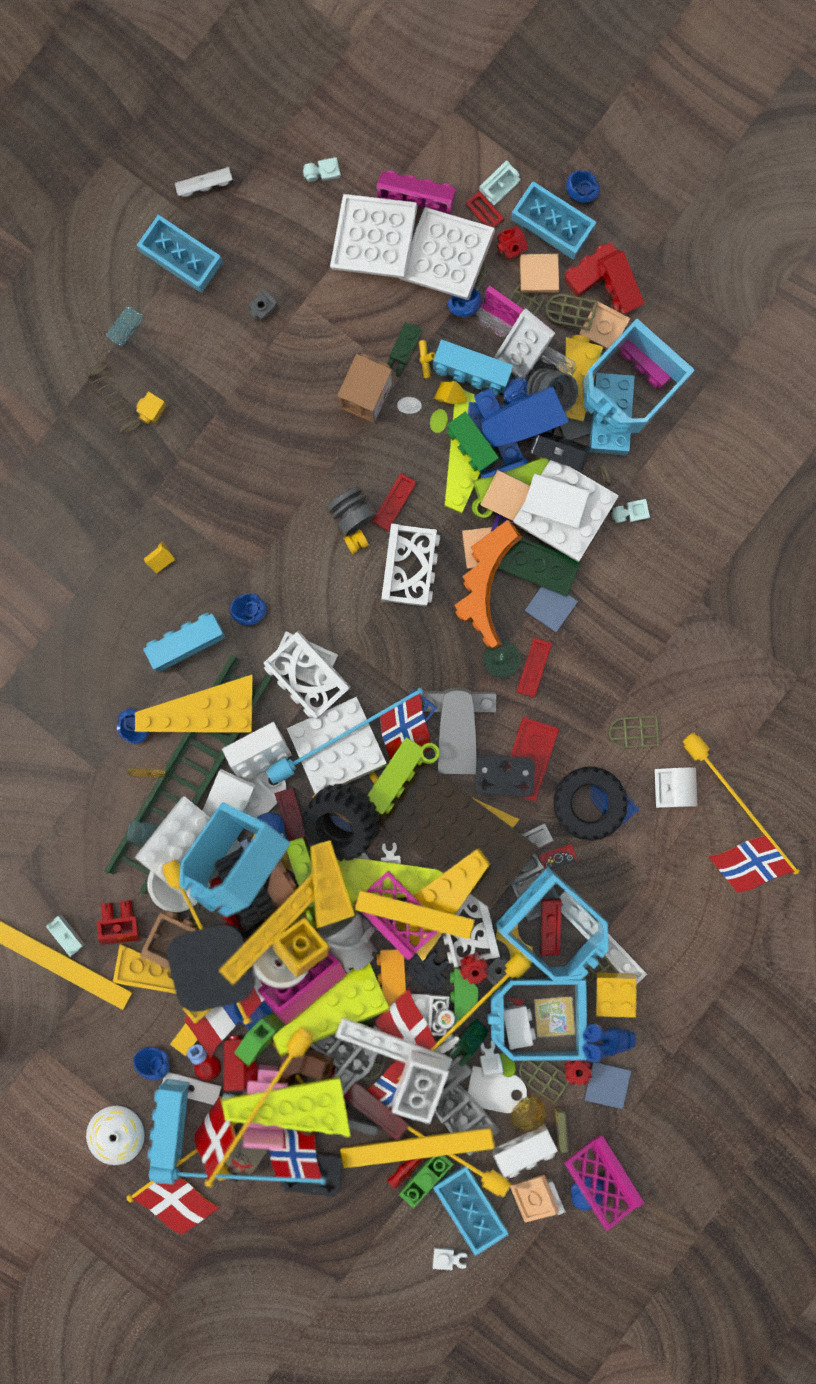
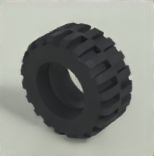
[553,767,628,841]
[302,784,380,861]
[214,849,276,927]

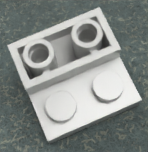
[655,768,698,808]
[411,993,449,1036]

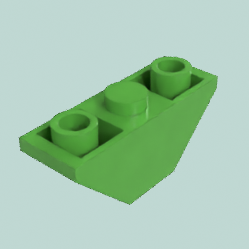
[450,967,478,1028]
[235,1012,286,1067]
[399,1155,453,1208]

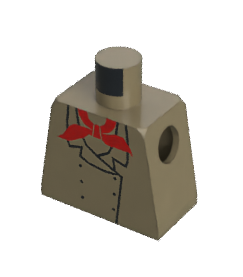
[226,1131,268,1182]

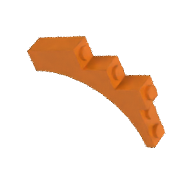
[454,520,522,649]

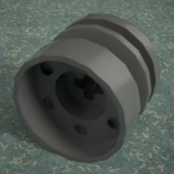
[527,368,578,412]
[327,486,378,536]

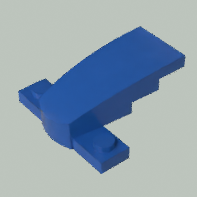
[474,385,569,465]

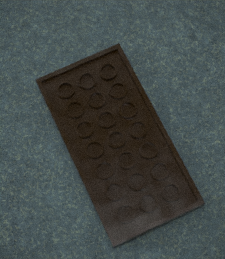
[379,762,538,910]

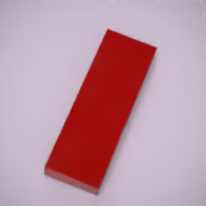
[372,473,417,532]
[516,638,552,698]
[540,898,562,956]

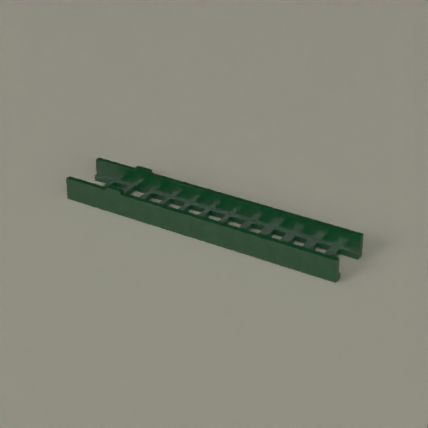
[104,654,273,895]

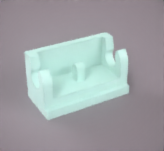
[479,160,521,206]
[46,915,86,957]

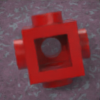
[496,226,529,259]
[459,952,489,985]
[563,1060,593,1086]

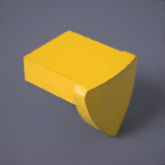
[434,381,466,404]
[144,541,175,574]

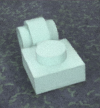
[303,157,340,182]
[611,499,650,523]

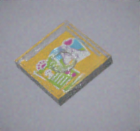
[534,996,576,1038]

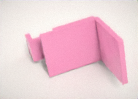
[243,1065,288,1150]

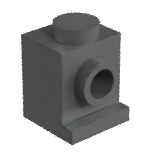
[248,289,278,322]
[486,956,508,985]

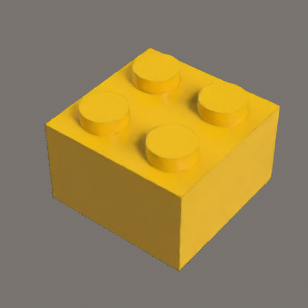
[272,918,329,978]
[596,972,636,1017]

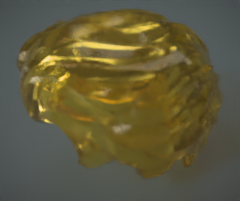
[511,1097,546,1132]

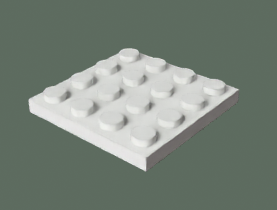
[330,194,418,278]
[399,207,496,300]
[513,460,619,562]
[287,697,387,795]
[135,796,241,905]

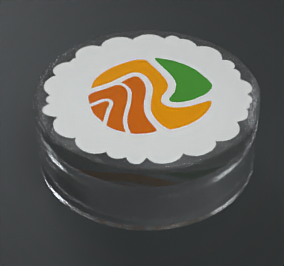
[435,1009,455,1029]

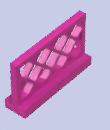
[480,285,552,331]
[354,870,438,960]
[564,1135,644,1231]

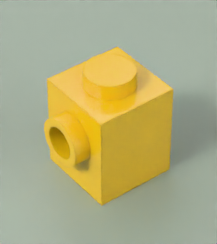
[136,391,167,424]

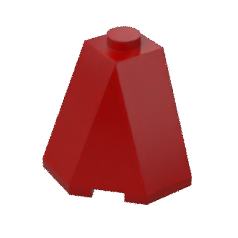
[224,1035,259,1091]

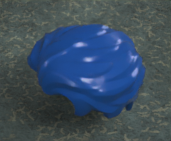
[566,170,600,203]
[447,289,482,317]
[503,377,528,405]
[230,593,267,625]
[116,708,150,744]
[256,813,286,839]
[133,1047,170,1081]
[571,1176,604,1211]

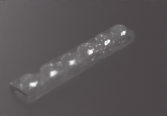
[476,308,576,375]

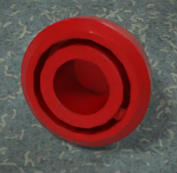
[194,1054,221,1081]

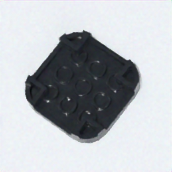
[167,923,256,1012]

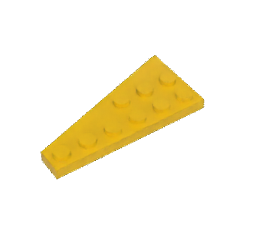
[135,675,253,733]
[396,848,490,961]

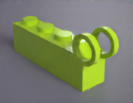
[472,457,549,518]
[368,737,439,816]
[286,836,316,927]

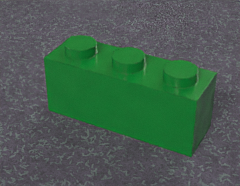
[446,411,499,474]

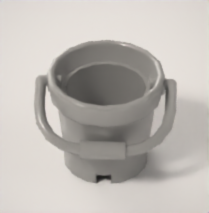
[316,908,377,973]

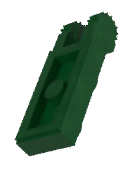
[387,322,422,377]
[449,1018,490,1067]

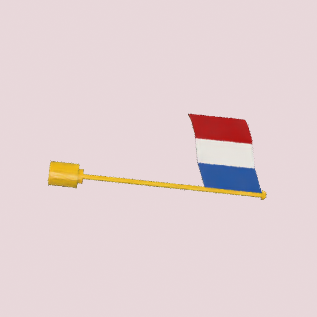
[184,1004,305,1084]

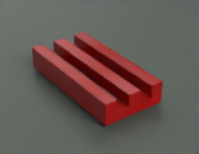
[465,191,504,228]

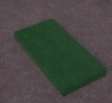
[497,537,582,597]

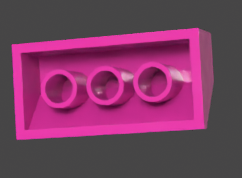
[377,170,456,215]
[257,951,346,1025]

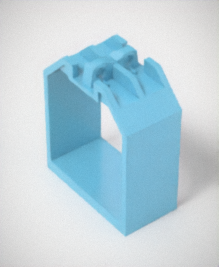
[582,319,694,434]
[179,802,290,917]
[496,867,609,981]
[488,977,587,1061]

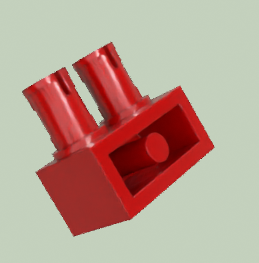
[97,900,140,945]

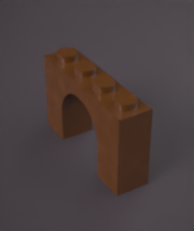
[277,1048,334,1136]

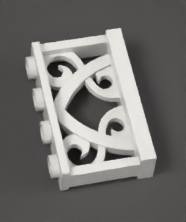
[381,524,440,607]
[263,630,351,719]
[442,894,500,968]

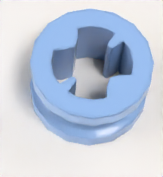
[187,1044,207,1065]

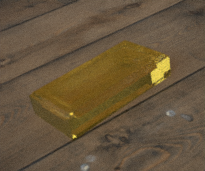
[128,768,165,778]

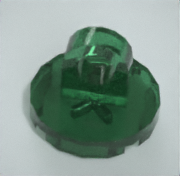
[483,640,521,678]

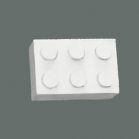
[222,722,292,781]
[392,1050,449,1124]
[492,1124,558,1178]

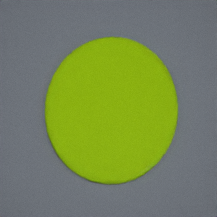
[430,409,448,433]
[500,1053,516,1077]

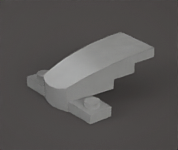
[420,687,496,774]
[511,823,563,923]
[310,1026,383,1095]
[411,1056,500,1156]

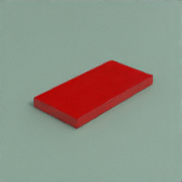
[505,717,559,802]

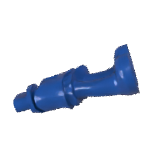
[582,1024,636,1062]

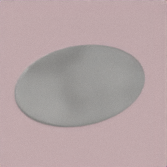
[397,397,422,414]

